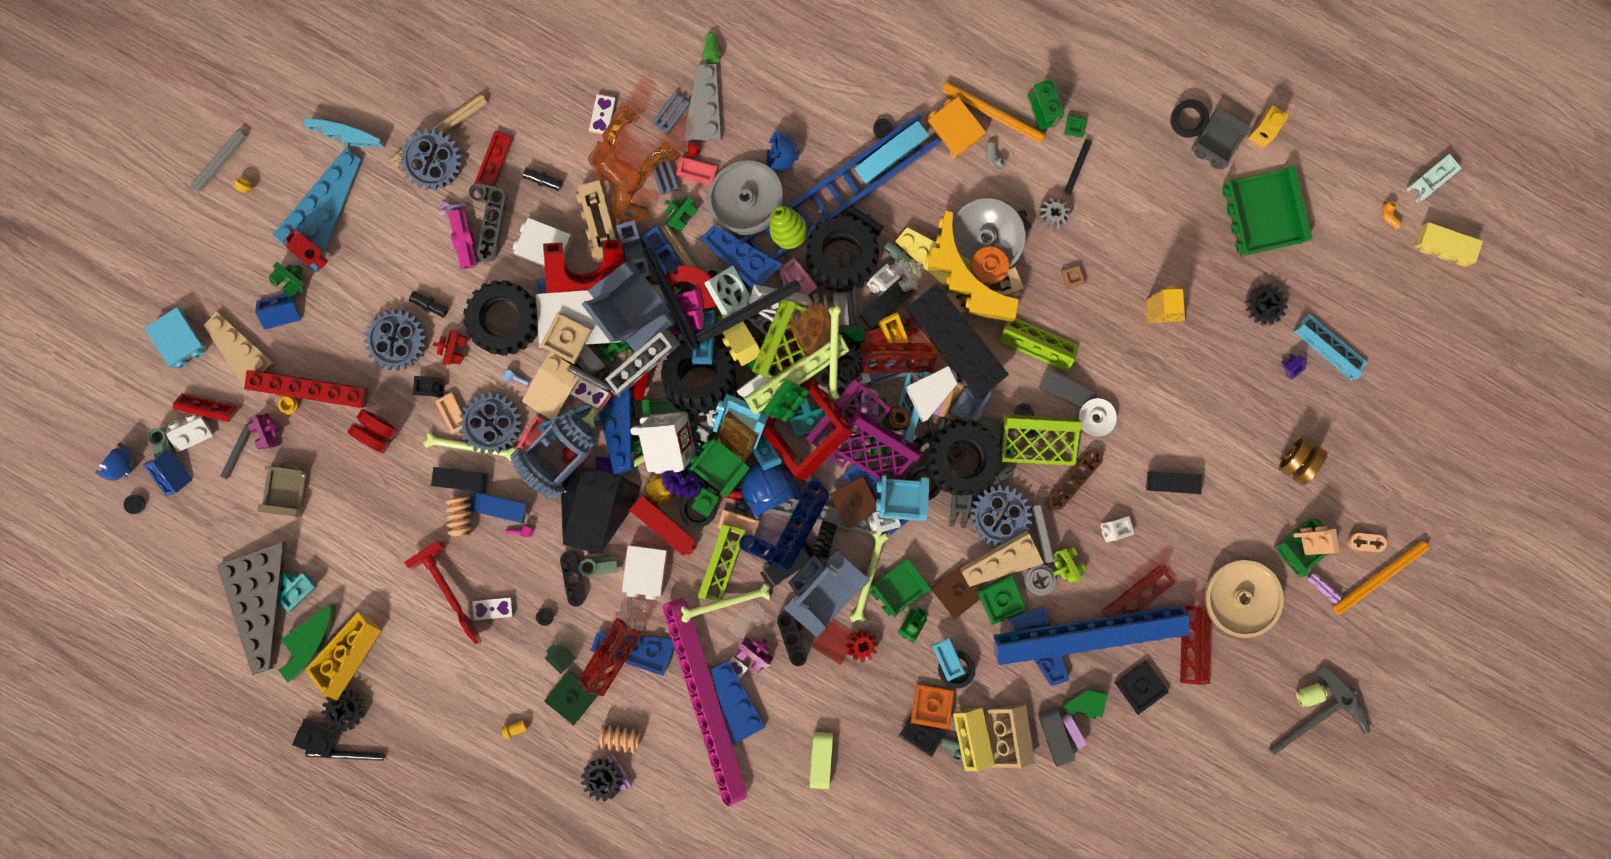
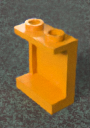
[927,97,986,160]

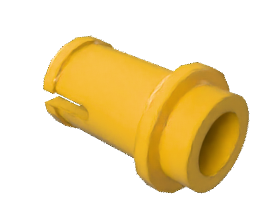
[501,719,527,739]

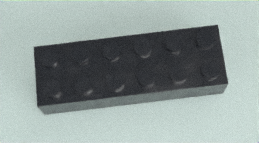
[905,283,1009,400]

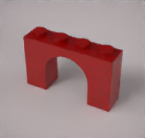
[543,239,623,293]

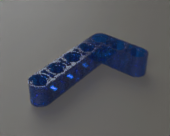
[739,480,829,571]

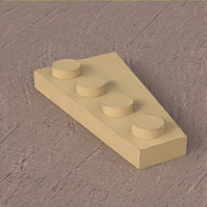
[203,311,274,391]
[960,531,1044,587]

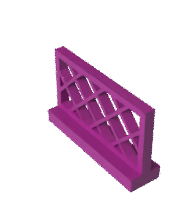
[806,379,892,468]
[834,409,920,481]

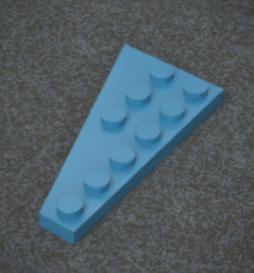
[273,148,362,272]

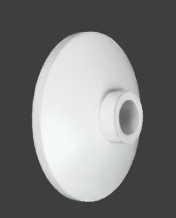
[1079,398,1117,437]

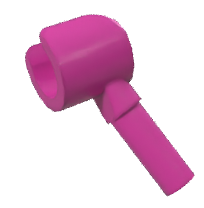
[505,525,534,537]

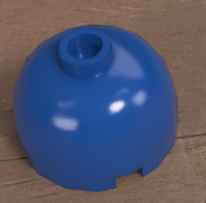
[766,131,800,170]
[95,442,134,481]

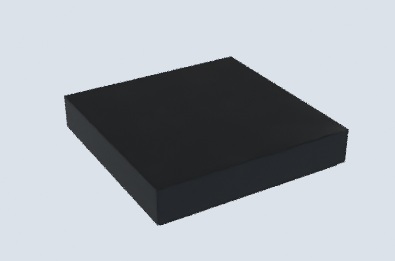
[1114,661,1169,715]

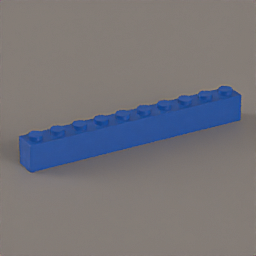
[993,605,1189,665]

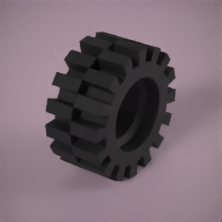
[828,344,863,382]
[813,520,837,558]

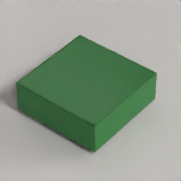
[1064,115,1087,138]

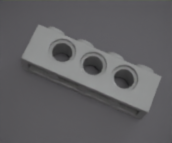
[606,329,681,394]

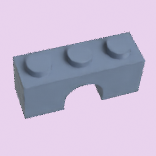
[616,220,652,280]

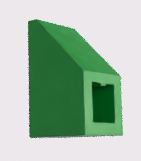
[1061,688,1108,719]

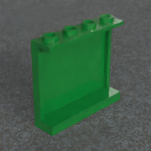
[1222,165,1313,257]

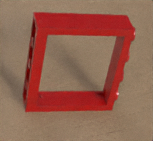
[763,377,853,480]

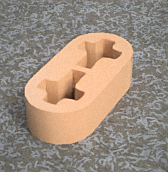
[1347,533,1387,552]

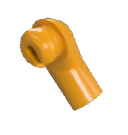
[1383,201,1402,230]

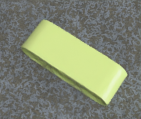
[810,732,833,789]

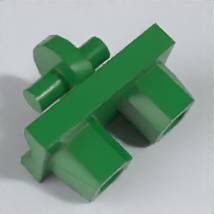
[664,196,698,231]
[268,262,305,298]
[897,607,928,643]

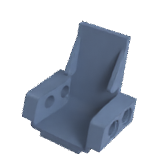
[582,261,677,353]
[784,549,871,638]

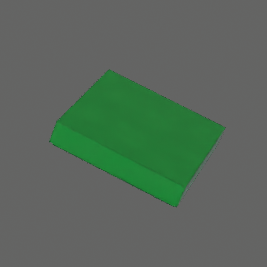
[976,574,1027,625]

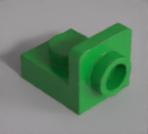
[691,486,720,518]

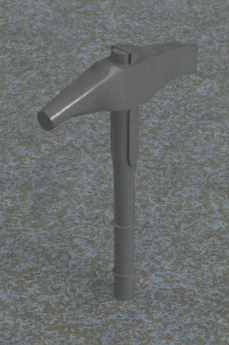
[1269,666,1370,755]

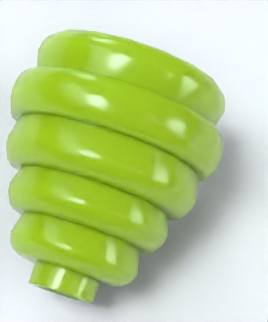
[770,206,807,249]

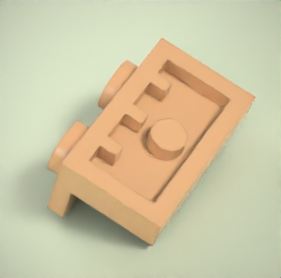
[1294,526,1340,555]

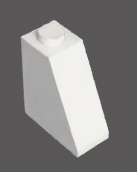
[905,366,958,422]

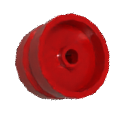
[347,409,398,454]

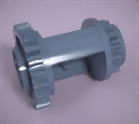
[510,414,596,500]

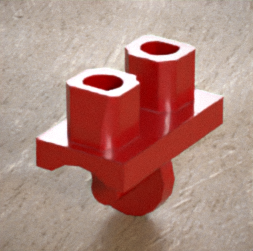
[433,330,467,365]

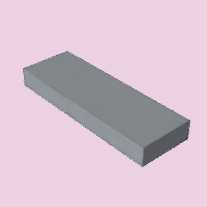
[1031,505,1054,563]

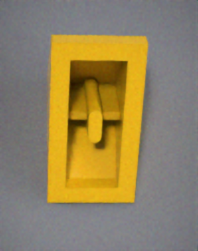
[878,312,909,350]

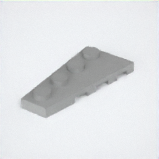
[683,64,721,143]

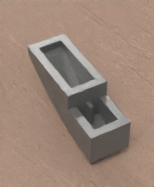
[1039,369,1098,408]

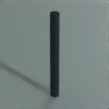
[305,750,385,761]

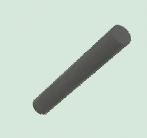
[567,364,622,398]
[220,424,251,479]

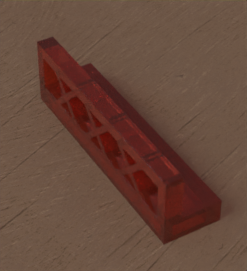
[859,343,938,373]
[1101,564,1175,617]
[1180,605,1212,685]
[578,618,642,696]

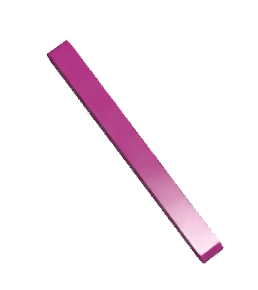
[663,598,747,806]

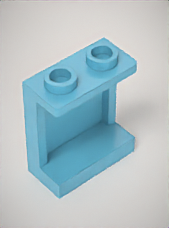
[144,307,208,369]
[712,394,769,449]
[876,475,929,521]

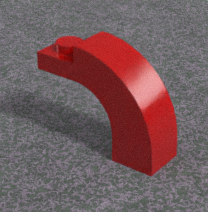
[666,266,726,310]

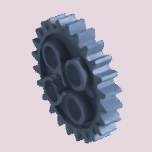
[399,128,462,191]
[363,309,427,371]
[458,392,522,455]
[969,485,1033,547]

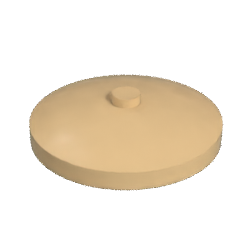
[1205,560,1284,638]

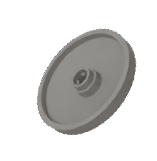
[708,161,784,235]
[952,198,1026,272]

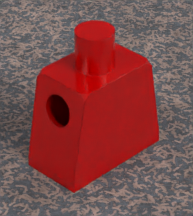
[283,227,328,269]

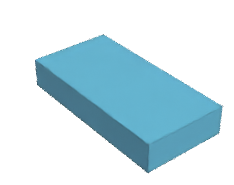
[932,637,965,681]

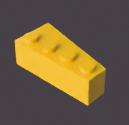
[1146,286,1185,323]
[305,612,381,700]

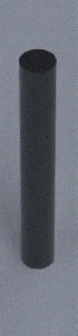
[1064,139,1092,195]

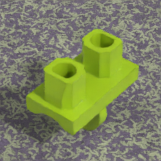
[1053,547,1087,583]

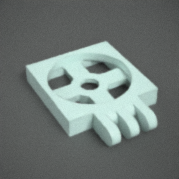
[704,266,750,317]

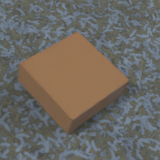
[1060,265,1086,289]

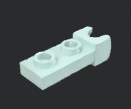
[1407,154,1462,202]

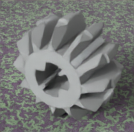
[1038,197,1071,230]

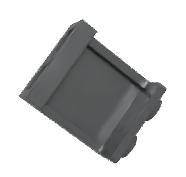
[1191,108,1252,170]

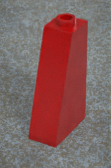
[629,496,697,556]

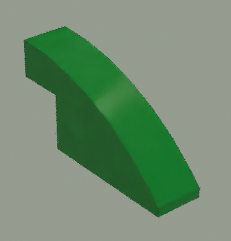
[279,604,336,683]

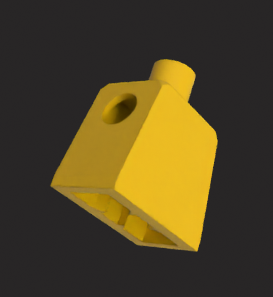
[1248,105,1289,148]

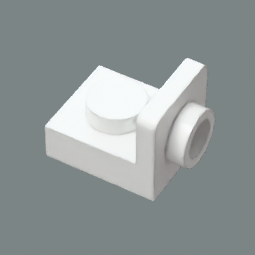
[867,264,900,297]
[869,511,901,536]
[1101,516,1135,542]

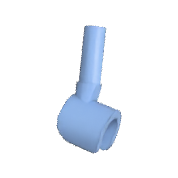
[501,370,529,386]

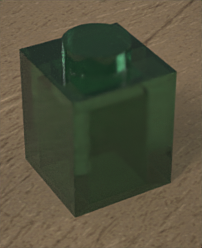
[545,642,577,674]

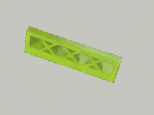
[998,318,1079,372]
[698,522,746,601]

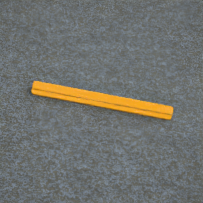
[942,82,1045,143]
[1332,541,1430,615]

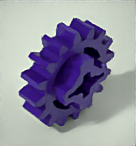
[662,464,704,498]

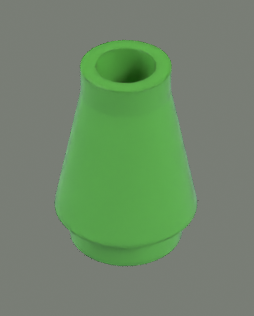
[702,34,721,64]

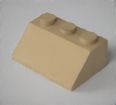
[983,705,1035,768]

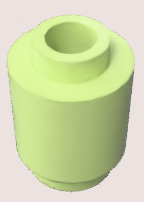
[1296,683,1327,707]

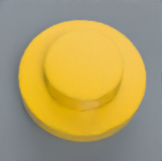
[233,177,253,194]
[278,396,298,414]

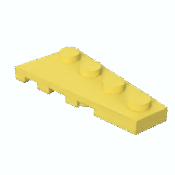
[895,227,971,289]

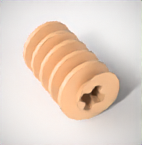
[445,496,472,536]
[599,724,641,754]

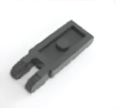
[949,473,972,528]

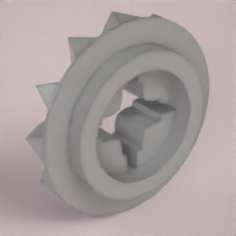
[1025,565,1056,596]

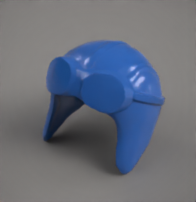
[741,463,802,520]

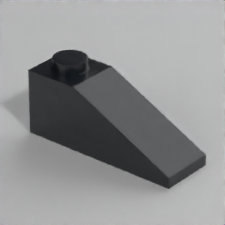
[859,278,914,330]

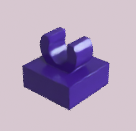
[1281,354,1306,380]

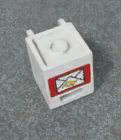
[631,411,696,474]

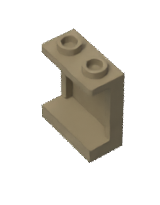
[257,463,308,517]

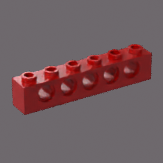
[244,370,369,408]

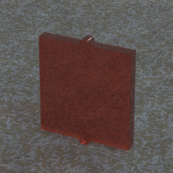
[813,621,854,665]

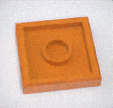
[910,684,954,730]

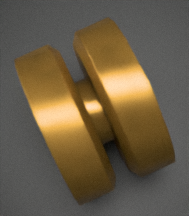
[1278,436,1328,486]

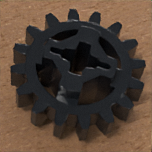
[1245,284,1288,326]
[321,689,366,732]
[581,758,623,802]

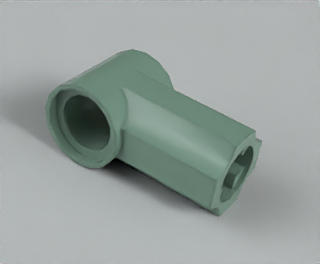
[148,428,173,459]
[579,556,618,576]

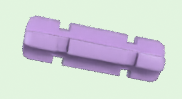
[1307,572,1342,603]
[605,754,632,790]

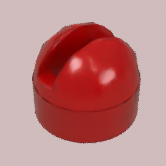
[687,141,701,157]

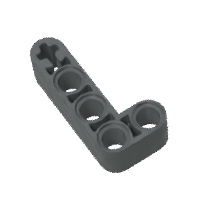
[469,183,508,262]

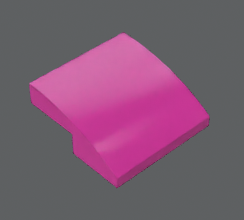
[669,289,704,336]

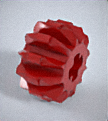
[845,629,878,662]

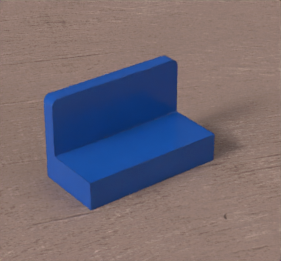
[255,294,301,329]
[143,450,192,496]

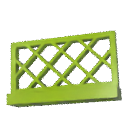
[752,299,825,379]
[1000,414,1083,466]

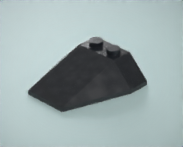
[561,466,640,554]

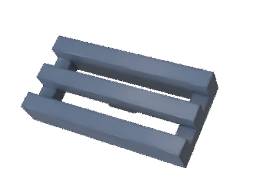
[652,92,690,134]
[648,153,679,195]

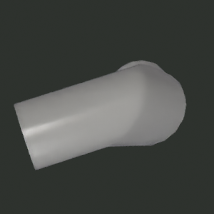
[986,143,1006,169]

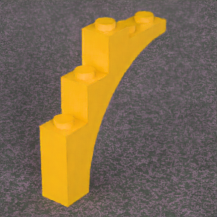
[925,211,1018,321]

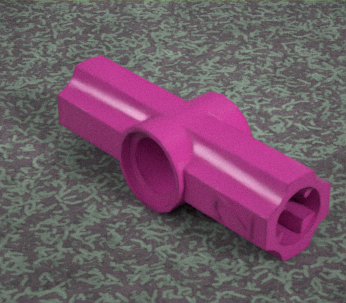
[449,209,478,269]

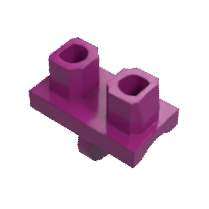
[248,413,281,449]
[736,637,773,673]

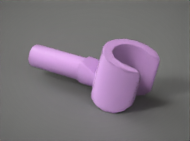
[438,201,466,216]

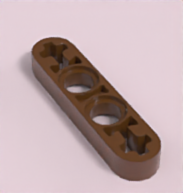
[1047,449,1103,510]

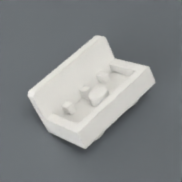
[165,413,214,452]

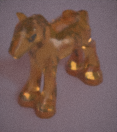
[588,102,682,225]

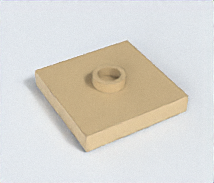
[540,312,593,364]

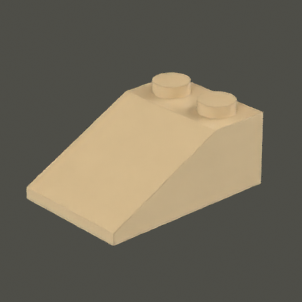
[522,352,582,420]

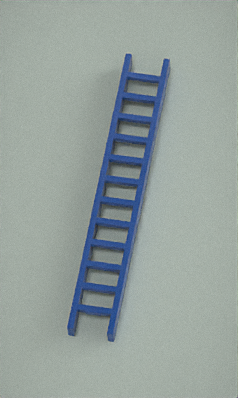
[717,113,940,283]

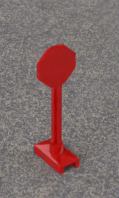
[404,541,482,644]

